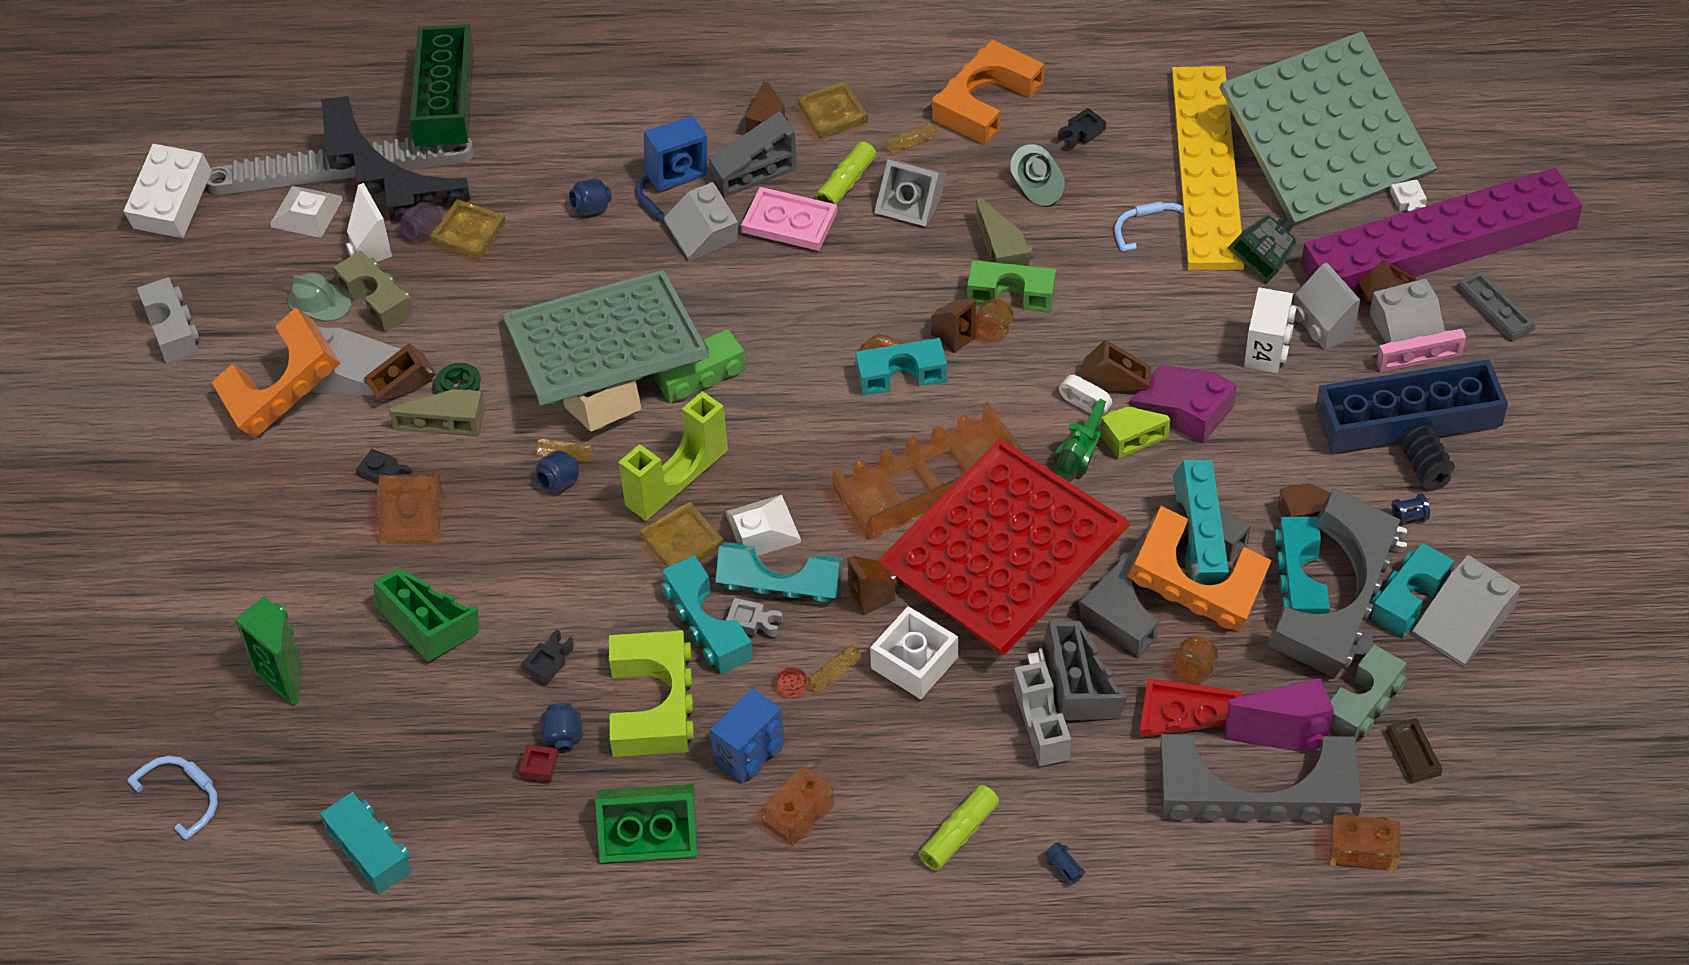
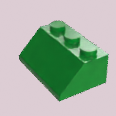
[235,596,302,706]
[595,784,697,863]

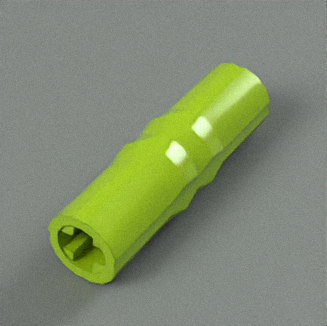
[815,141,876,205]
[918,785,999,871]

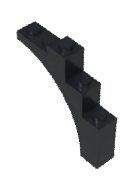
[321,96,471,220]

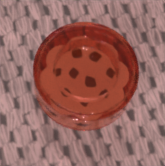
[776,667,807,699]

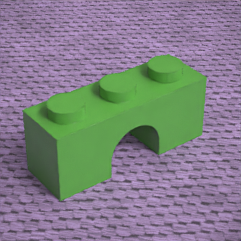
[967,260,1056,313]
[653,329,746,404]

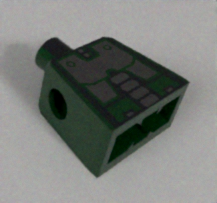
[1228,215,1296,284]

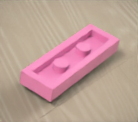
[1376,329,1466,372]

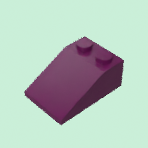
[1129,365,1237,443]
[1224,678,1334,751]

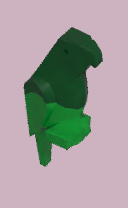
[1054,399,1106,482]

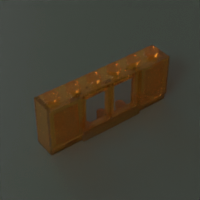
[832,402,1023,540]

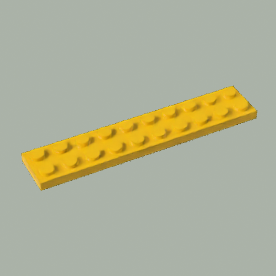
[1172,66,1245,270]

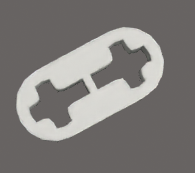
[1059,375,1113,416]

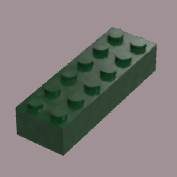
[410,24,474,147]

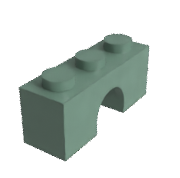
[1330,645,1407,741]

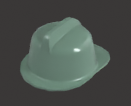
[1010,144,1065,206]
[288,272,351,322]

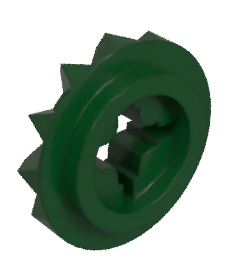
[435,363,481,393]

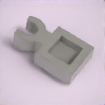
[726,598,783,637]

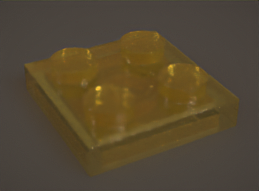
[798,81,868,139]
[430,199,506,260]
[640,502,724,567]

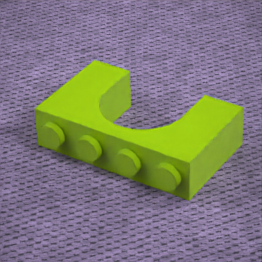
[619,391,728,521]
[609,630,694,757]

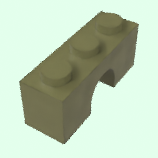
[333,251,413,332]

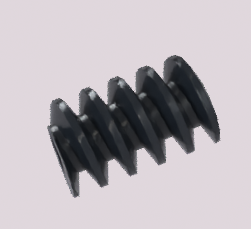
[1398,425,1455,491]

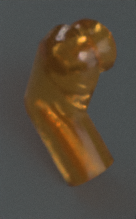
[860,334,903,351]

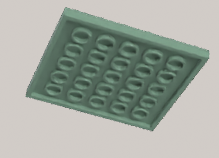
[1219,31,1437,227]
[502,270,709,405]

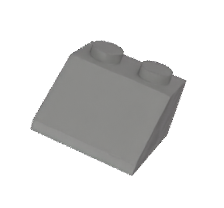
[874,159,947,227]
[664,182,738,261]
[1294,263,1360,350]
[1369,278,1445,343]

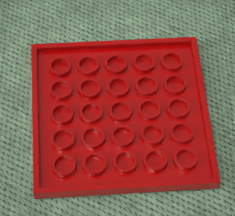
[878,438,1130,656]

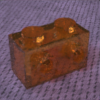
[761,765,834,846]
[1330,814,1400,872]

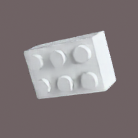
[123,144,212,238]

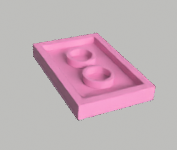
[741,187,837,251]

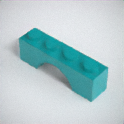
[1173,460,1229,585]
[1274,517,1330,614]
[715,542,844,602]
[661,555,753,675]

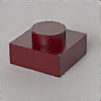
[519,744,559,782]

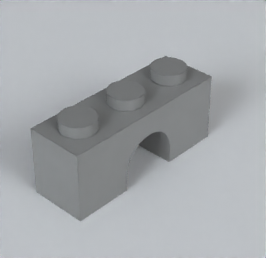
[137,277,200,364]
[1014,661,1071,766]

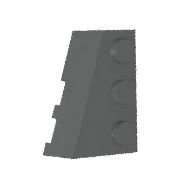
[709,111,797,198]
[1042,621,1127,720]

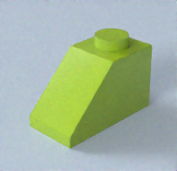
[1100,406,1170,459]

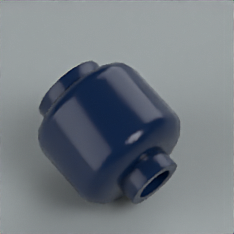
[569,178,612,216]
[535,450,579,493]
[540,703,583,752]

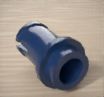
[1045,842,1086,885]

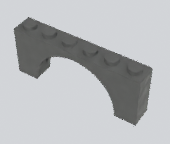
[1266,488,1401,678]
[1079,501,1251,658]
[1159,734,1361,822]

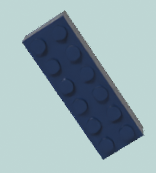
[1315,359,1508,453]

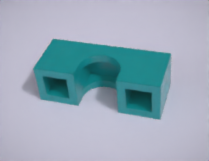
[855,338,947,396]
[1370,543,1454,639]

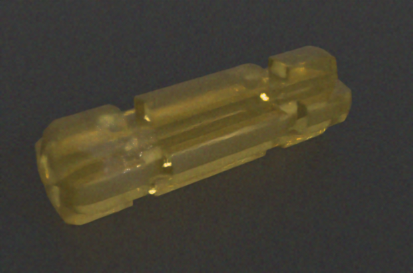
[886,123,936,154]
[536,438,594,462]
[808,645,861,692]

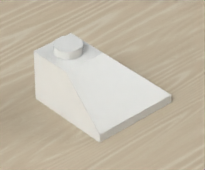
[346,183,392,262]
[270,186,343,238]
[725,495,801,556]

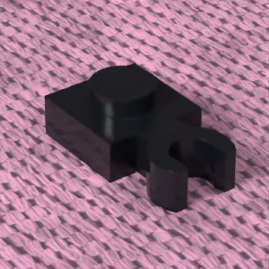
[1058,108,1106,148]
[356,449,413,489]
[521,630,574,685]

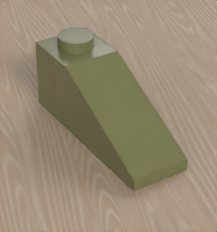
[976,198,1033,266]
[389,389,485,436]

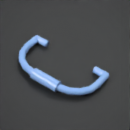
[1114,201,1184,252]
[127,756,218,840]

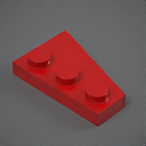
[1139,678,1242,737]

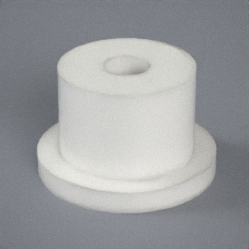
[1028,648,1047,666]

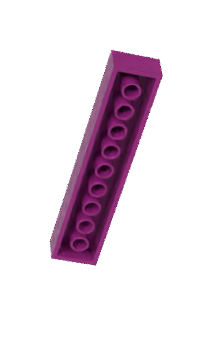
[1301,168,1583,295]

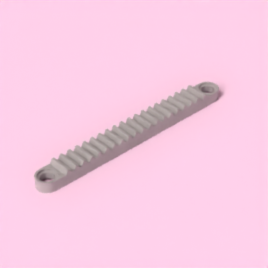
[206,138,474,195]

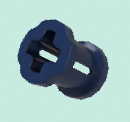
[1391,494,1430,526]

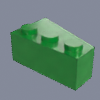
[373,568,478,662]

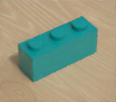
[320,792,411,895]

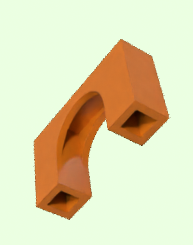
[931,39,1045,145]
[211,307,341,438]
[1126,506,1272,632]

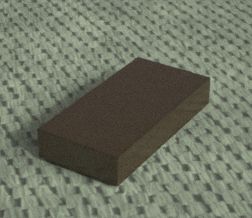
[1386,718,1443,784]

